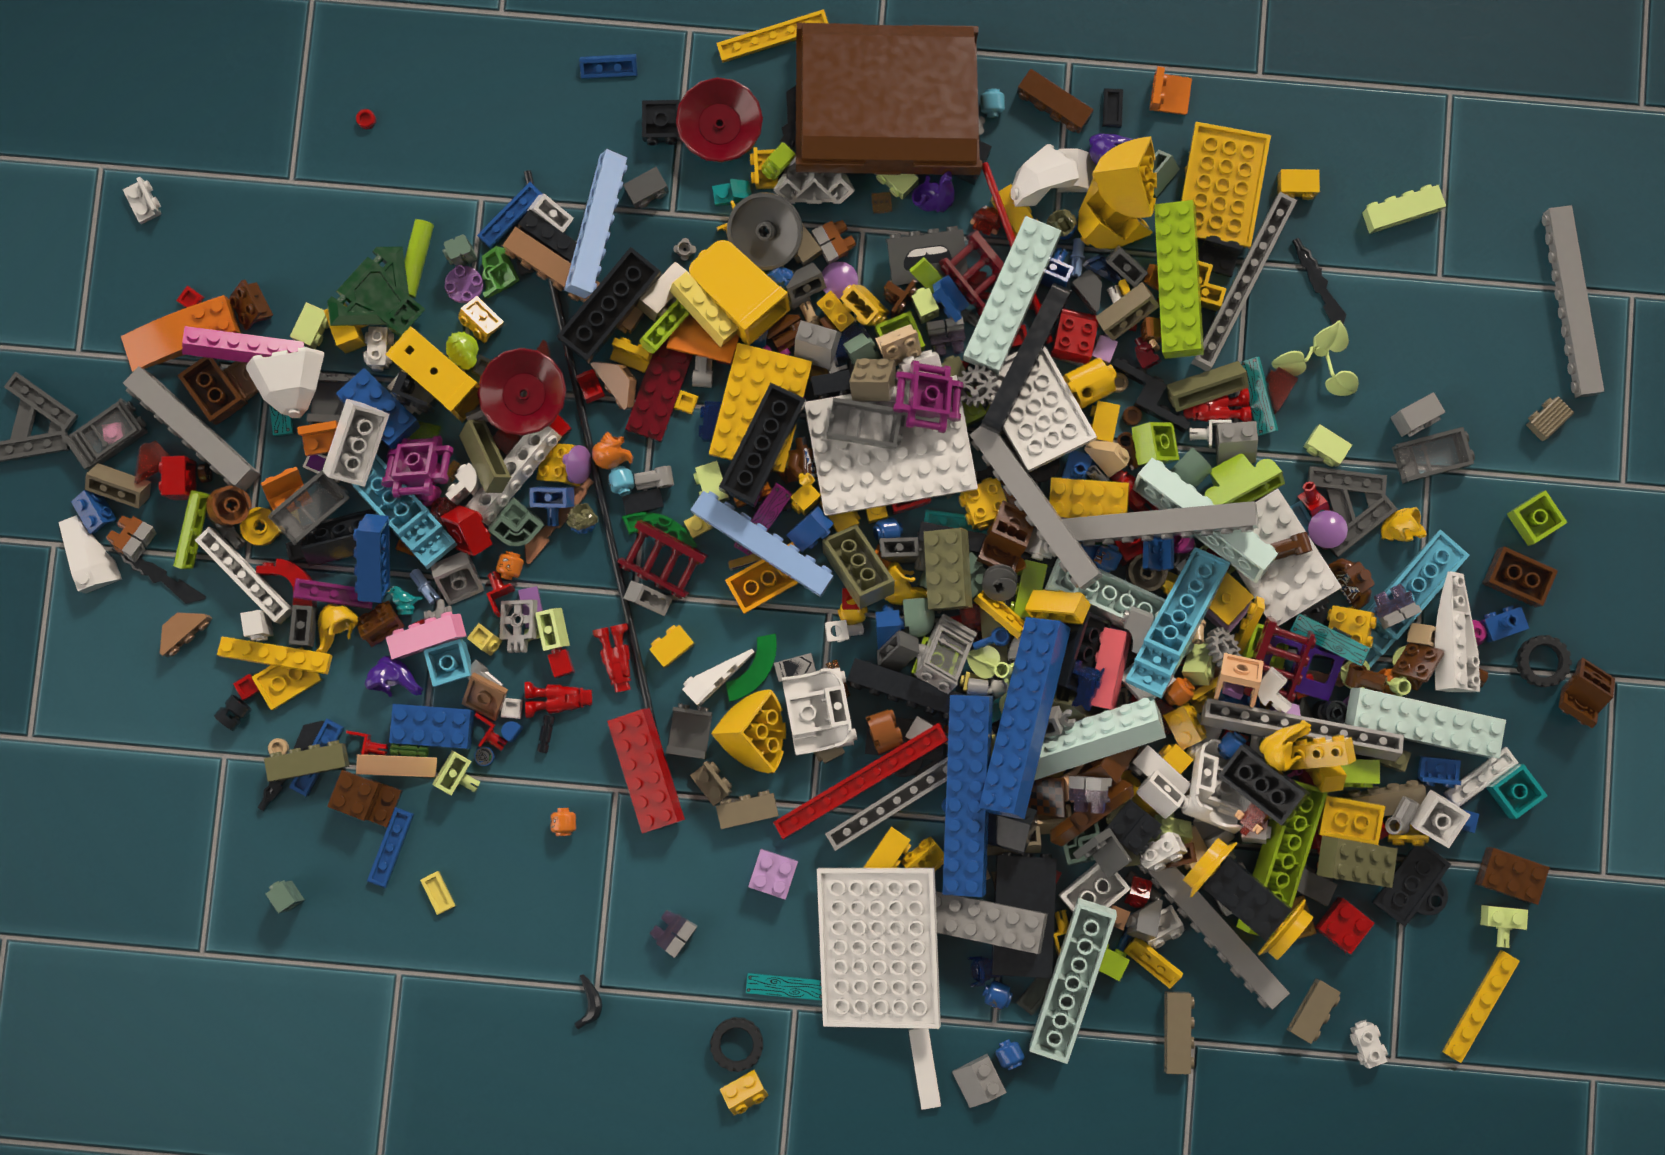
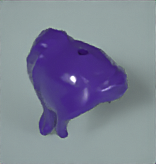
[1089,133,1138,166]
[912,171,954,213]
[364,656,423,697]

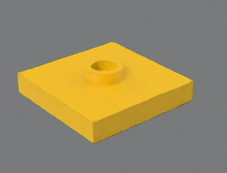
[1208,572,1255,626]

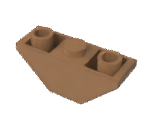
[591,362,637,410]
[160,613,213,657]

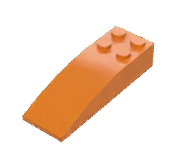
[121,295,241,372]

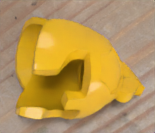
[1381,507,1426,542]

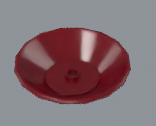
[676,77,763,162]
[477,348,566,436]

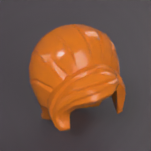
[592,432,633,469]

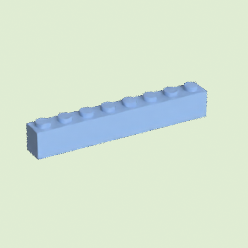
[564,149,627,299]
[691,491,834,597]

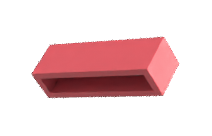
[1087,627,1132,710]

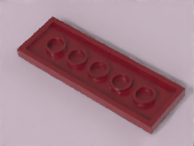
[625,336,694,443]

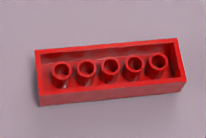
[607,708,685,833]

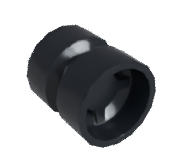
[214,694,252,731]
[1312,700,1347,724]

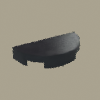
[1029,458,1060,483]

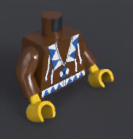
[787,437,818,486]
[1328,558,1375,610]

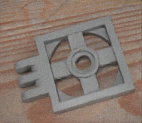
[500,600,538,653]

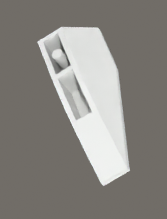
[1434,571,1480,692]

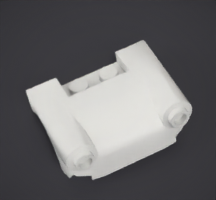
[782,668,857,756]
[1180,739,1245,834]

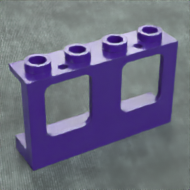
[1261,636,1345,701]

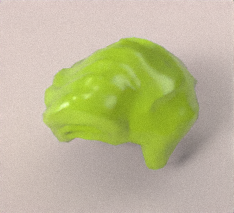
[446,331,479,370]

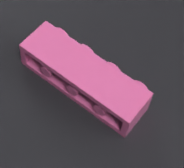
[386,612,466,659]

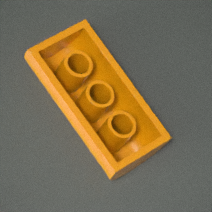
[725,542,798,614]

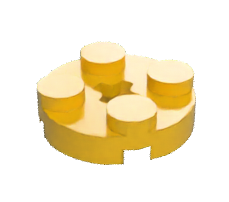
[240,507,280,546]

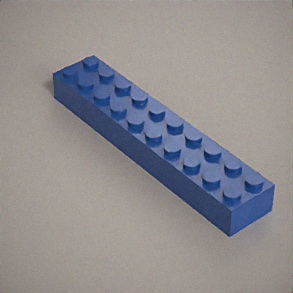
[979,617,1071,819]
[942,694,993,897]

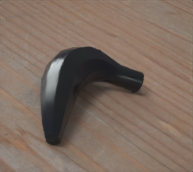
[574,974,602,1029]

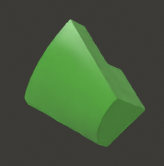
[482,246,520,298]

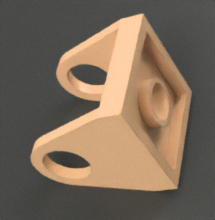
[1214,653,1263,708]

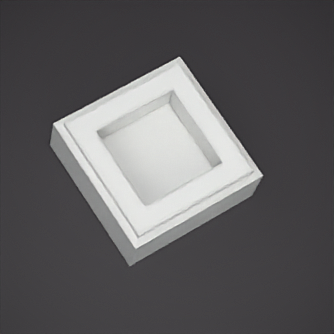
[501,698,523,719]

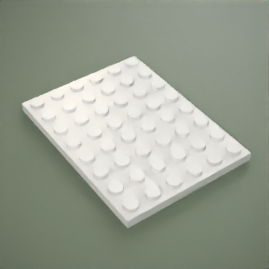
[805,375,978,516]
[817,868,941,1029]

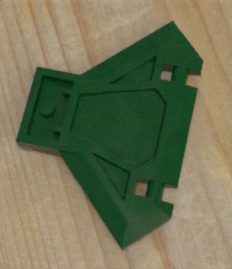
[327,246,425,337]

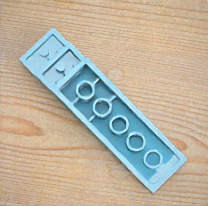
[350,454,457,569]
[1366,530,1469,668]
[1125,547,1231,699]

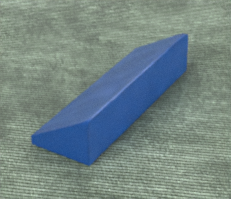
[579,54,637,78]

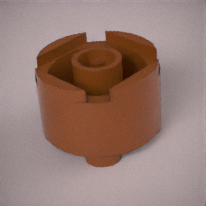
[206,486,251,526]
[865,709,904,754]

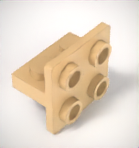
[875,324,922,366]

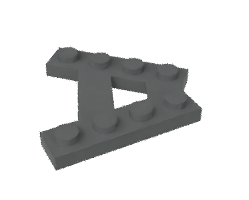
[0,372,79,462]
[1307,466,1398,558]

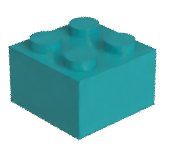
[1486,764,1548,819]

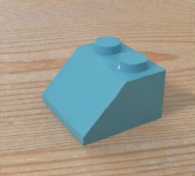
[423,638,471,687]

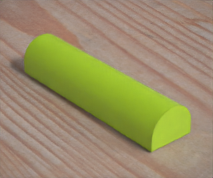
[404,219,434,298]
[640,300,690,353]
[173,491,210,569]

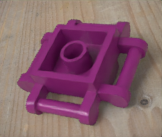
[893,360,963,433]
[381,436,454,498]

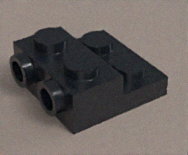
[642,100,681,146]
[1104,799,1162,856]

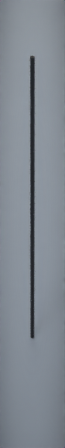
[524,170,660,738]

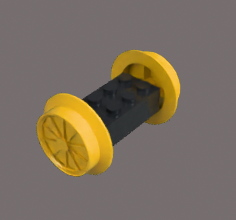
[1183,838,1313,960]

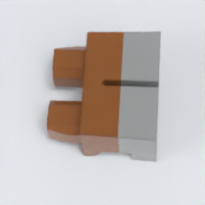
[812,220,856,265]
[106,516,157,562]

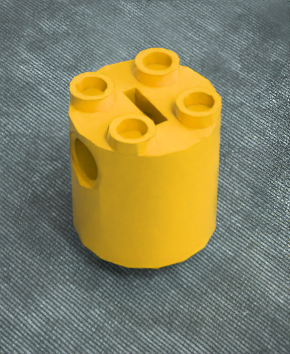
[1062,357,1117,409]

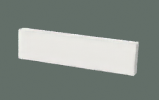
[1444,747,1518,807]
[908,1028,941,1109]

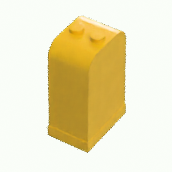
[689,240,790,346]
[385,326,480,423]

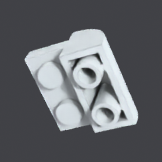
[445,463,482,505]

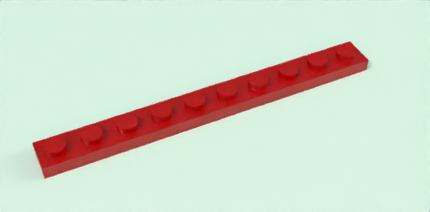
[773,723,948,839]

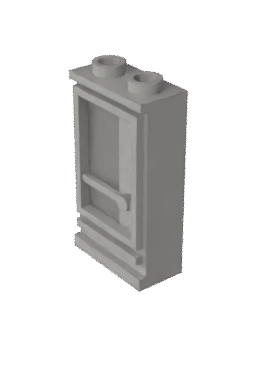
[915,614,977,694]

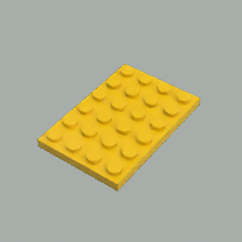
[1181,122,1271,248]
[709,343,813,473]

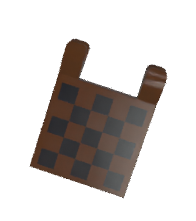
[1027,776,1066,817]

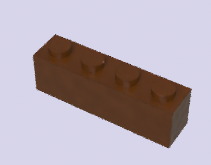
[1017,69,1094,133]

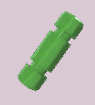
[390,744,429,757]

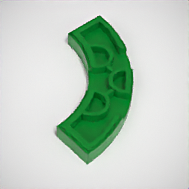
[622,512,697,548]
[726,634,777,702]

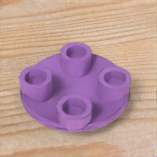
[822,262,858,299]
[445,265,483,303]
[563,445,591,484]
[1308,511,1348,549]

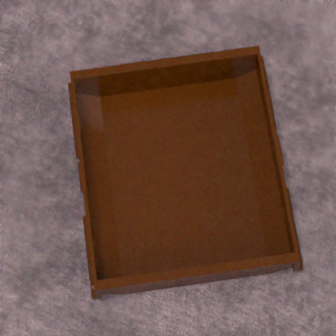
[796,23,982,175]

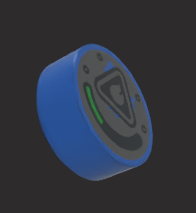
[474,747,495,766]

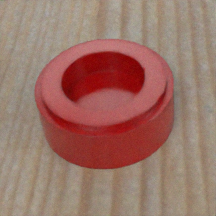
[356,109,376,129]

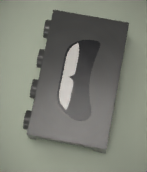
[885,226,968,285]

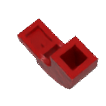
[256,559,317,608]

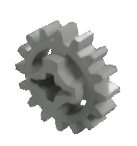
[957,365,999,408]
[1205,627,1241,667]

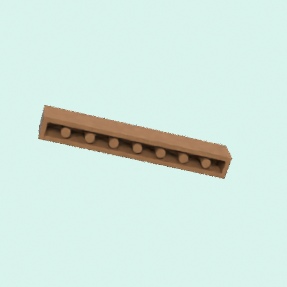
[502,227,644,334]

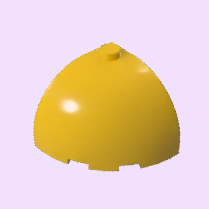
[1092,136,1157,218]
[711,690,786,773]

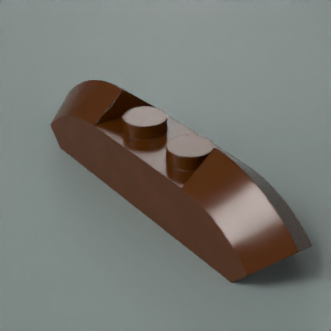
[1050,779,1135,847]

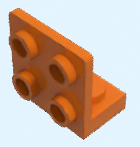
[1149,66,1192,115]
[261,467,312,513]

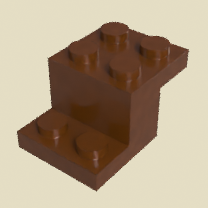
[976,500,1035,571]
[1559,657,1615,728]
[327,770,403,827]

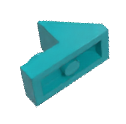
[712,179,752,206]

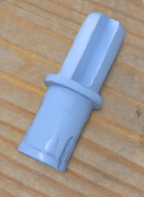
[1070,238,1085,277]
[409,569,440,605]

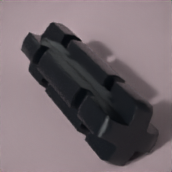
[537,715,555,753]

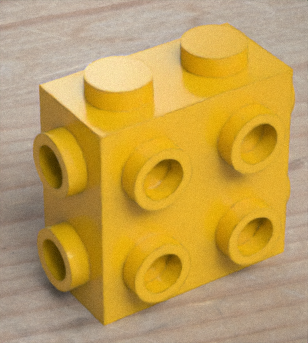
[840,284,890,326]
[959,477,1007,530]
[1327,605,1377,648]

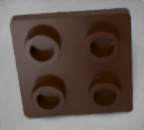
[884,279,917,318]
[229,280,273,330]
[357,600,405,647]
[1392,642,1444,691]

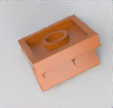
[297,420,339,456]

